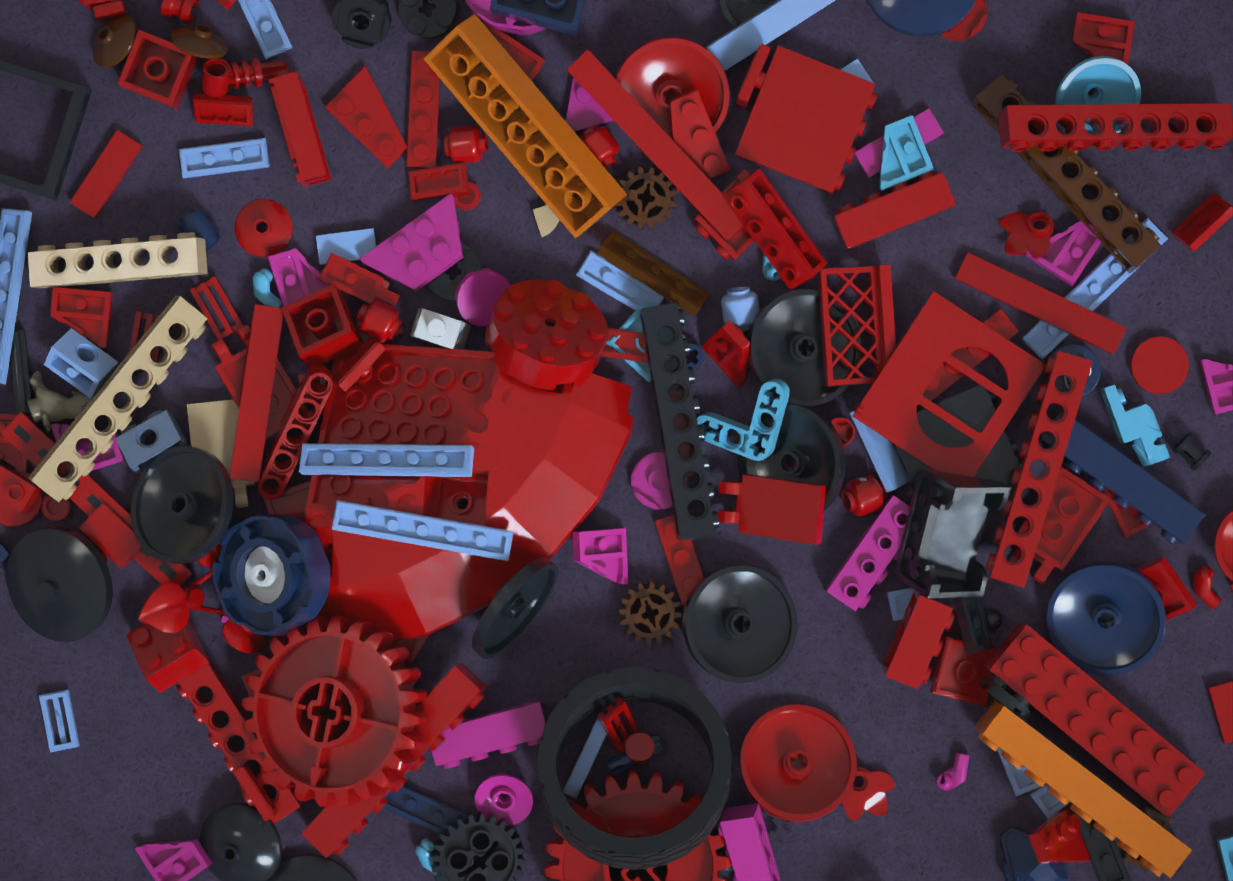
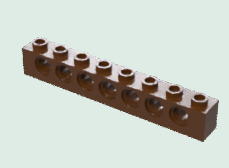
[971,74,1162,274]

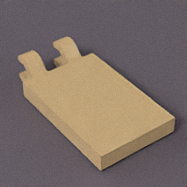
[187,399,255,508]

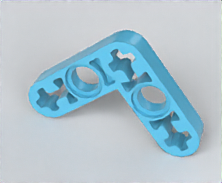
[696,378,790,461]

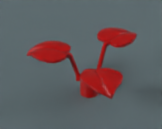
[138,527,265,654]

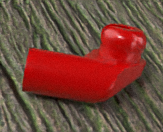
[1192,566,1222,610]

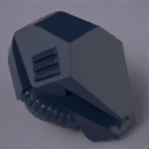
[999,826,1068,881]

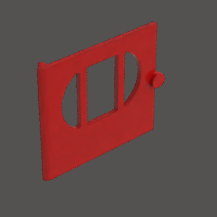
[852,291,1046,477]

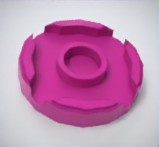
[455,268,510,327]
[631,452,688,509]

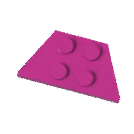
[360,194,464,291]

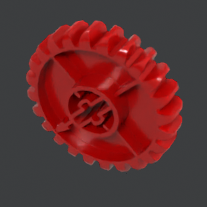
[242,615,428,807]
[543,769,732,881]

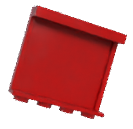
[734,45,878,195]

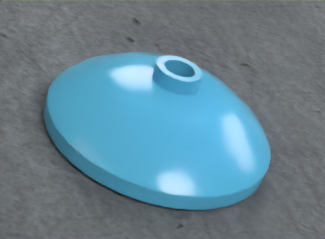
[1055,56,1141,134]

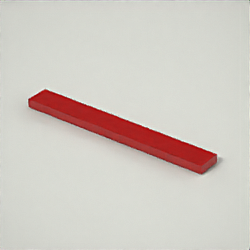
[566,49,744,241]

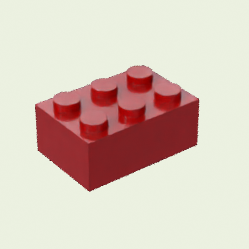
[882,590,955,689]

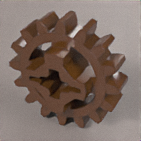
[615,167,677,231]
[619,581,682,645]

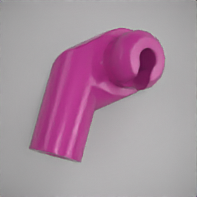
[936,752,970,791]

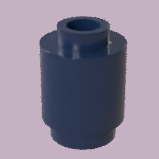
[178,209,222,252]

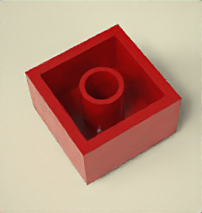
[117,30,199,110]
[282,283,363,367]
[126,617,211,693]

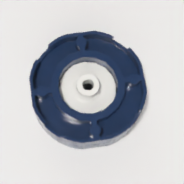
[213,514,331,635]

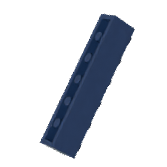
[1038,410,1205,544]

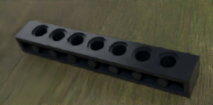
[639,303,719,541]

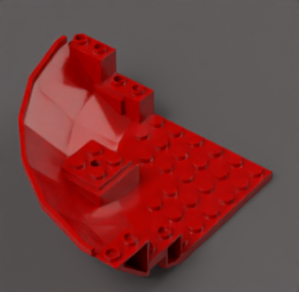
[305,343,634,642]

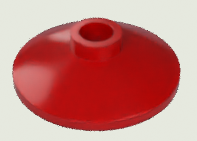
[235,199,293,257]

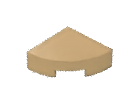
[533,205,560,238]

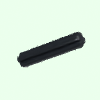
[10,330,32,415]

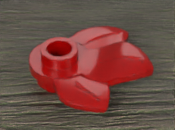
[999,212,1054,259]
[842,767,896,822]

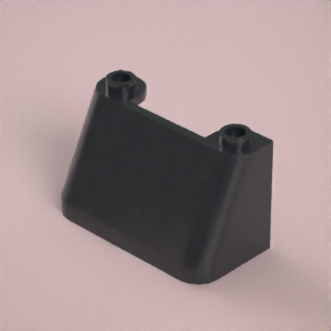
[896,470,1011,599]

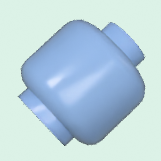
[721,286,760,331]

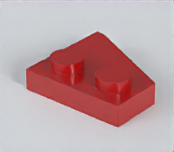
[701,321,750,388]

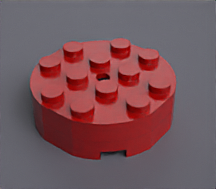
[485,280,608,390]

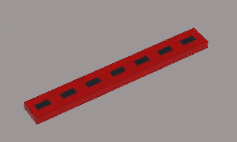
[1,412,193,586]

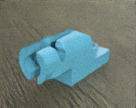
[1099,384,1170,467]

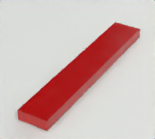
[955,253,1127,355]
[229,304,283,482]

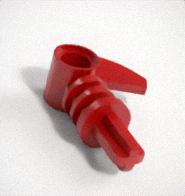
[202,58,287,97]

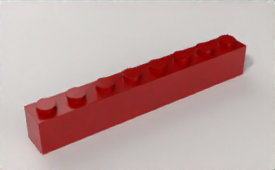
[301,662,487,858]

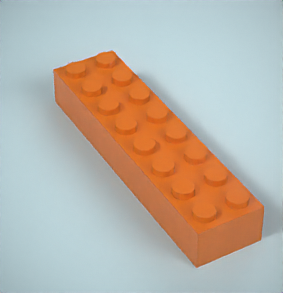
[424,14,627,239]
[974,700,1192,878]

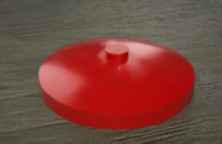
[615,36,730,140]
[739,704,857,822]

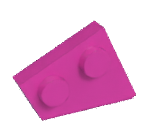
[268,248,330,307]

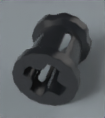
[1172,432,1211,471]

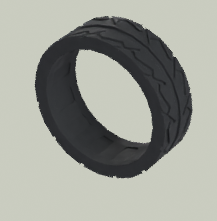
[537,666,732,870]

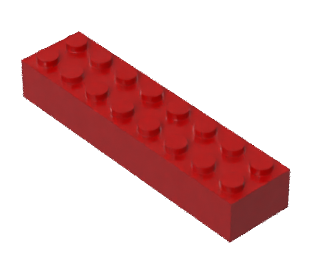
[983,621,1205,818]

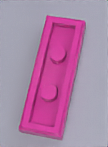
[854,109,944,178]

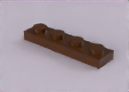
[597,230,710,316]

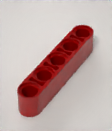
[258,364,333,500]

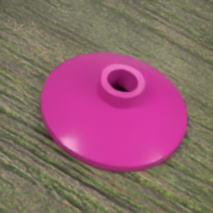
[475,774,533,826]

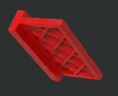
[818,265,896,386]

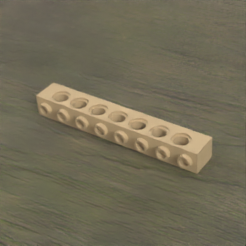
[28,296,208,502]

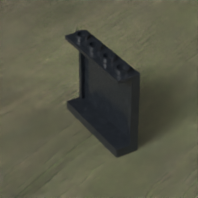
[892,384,1030,498]

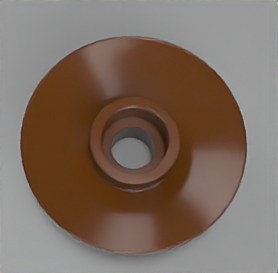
[93,14,137,68]
[170,24,228,59]

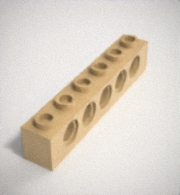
[28,233,208,288]

